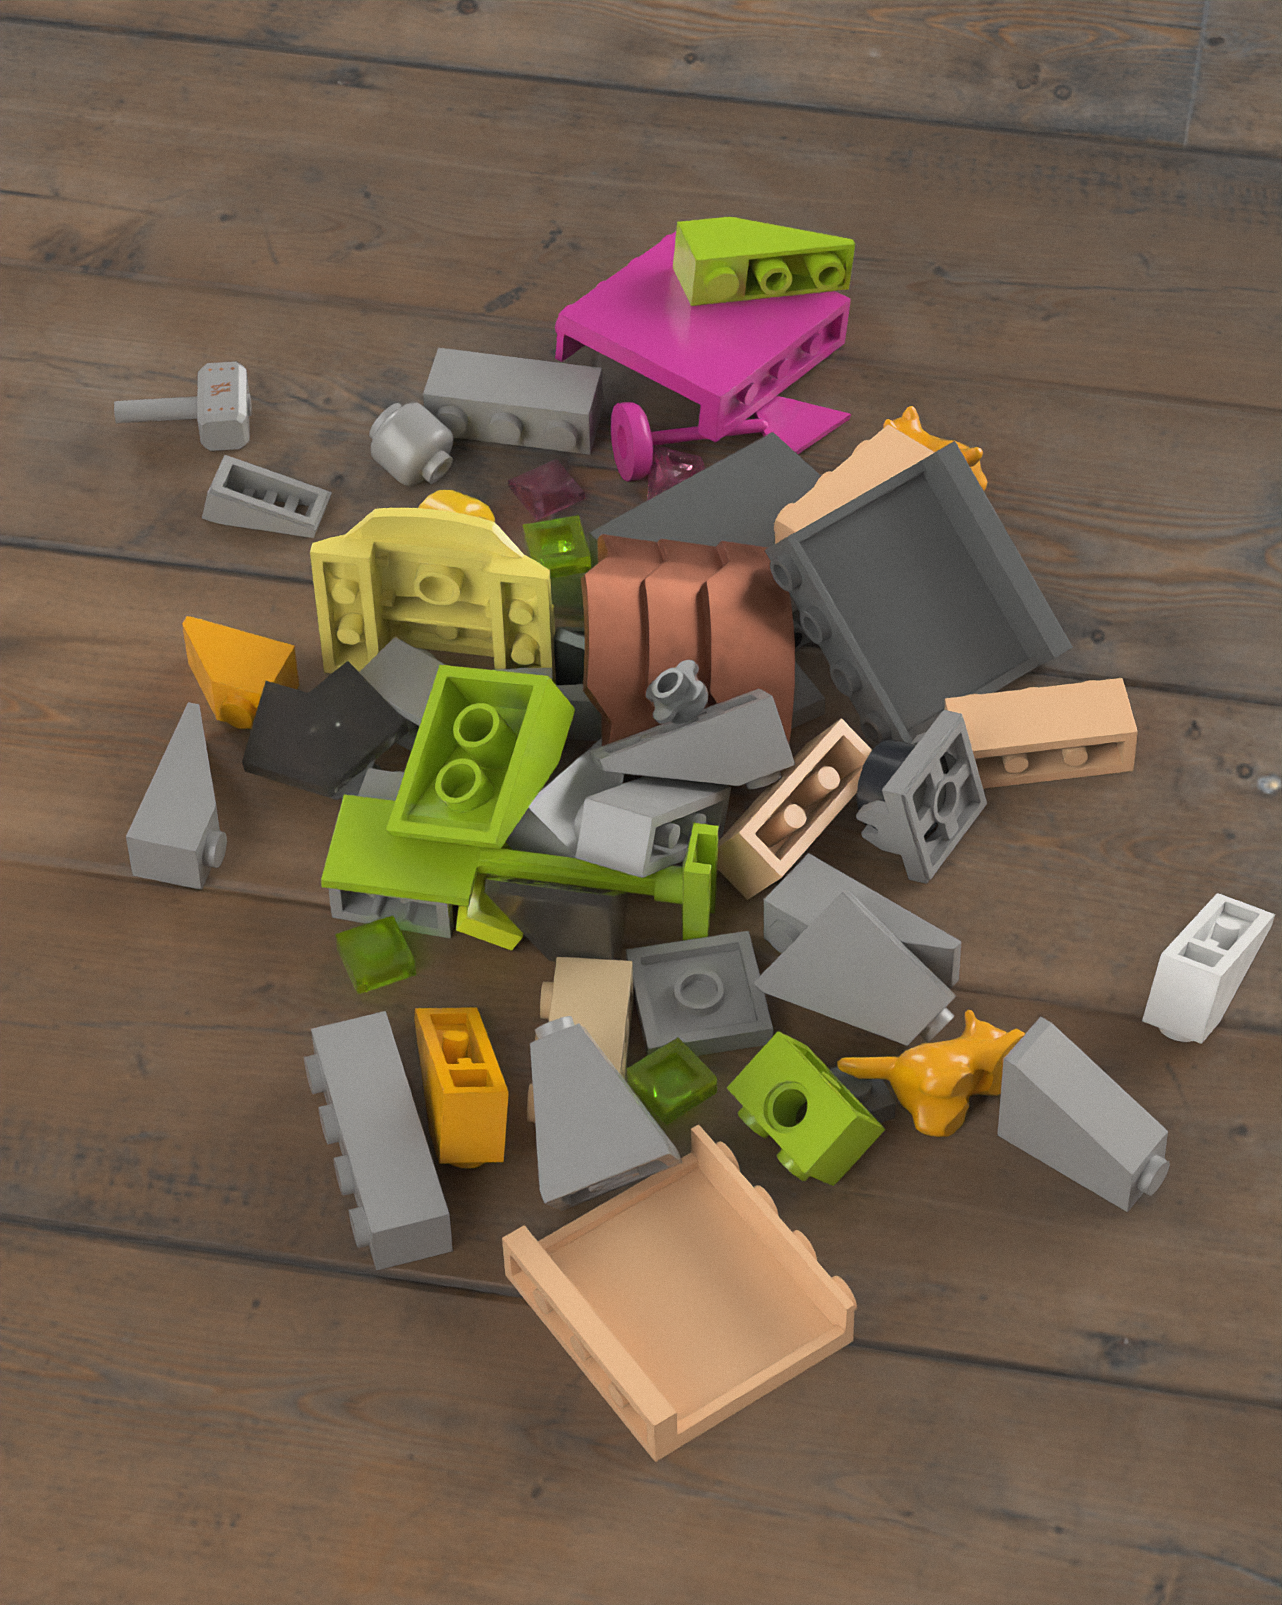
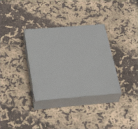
[626,931,773,1063]

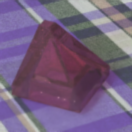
[647,445,705,501]
[508,459,585,521]

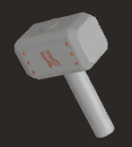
[114,362,252,451]

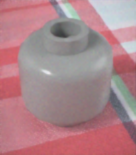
[369,402,453,486]

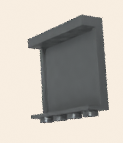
[589,432,821,653]
[765,441,1073,747]

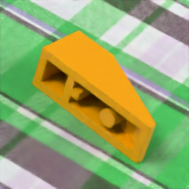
[414,1007,509,1168]

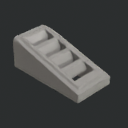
[202,455,332,538]

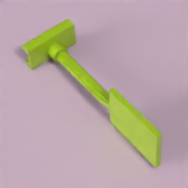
[321,794,719,941]

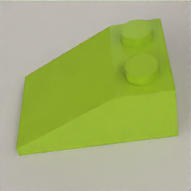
[386,665,575,849]

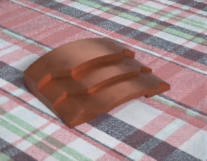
[581,534,795,772]

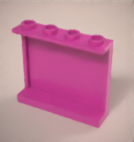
[555,231,851,442]

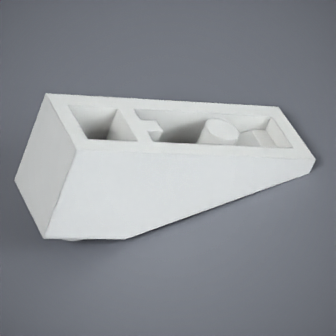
[1142,893,1275,1044]

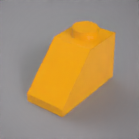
[182,616,299,735]

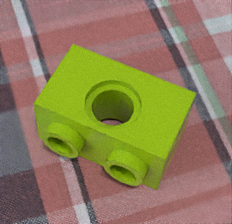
[727,1031,885,1186]

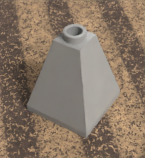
[530,1016,683,1211]

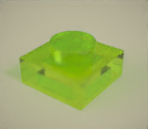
[523,515,591,578]
[335,915,416,994]
[627,1037,717,1125]

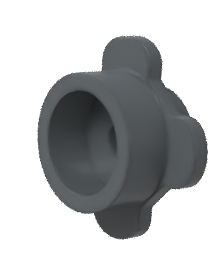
[646,660,708,724]

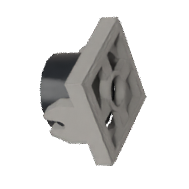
[856,710,987,884]

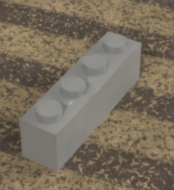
[304,1011,453,1271]

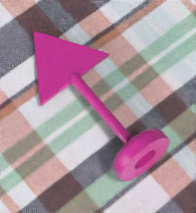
[611,396,851,482]

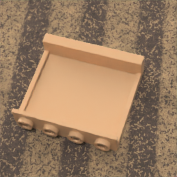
[502,1124,857,1462]

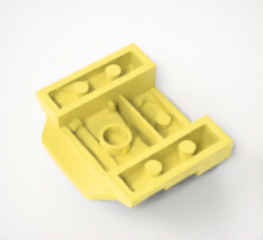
[310,508,556,684]

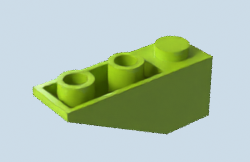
[673,217,855,306]

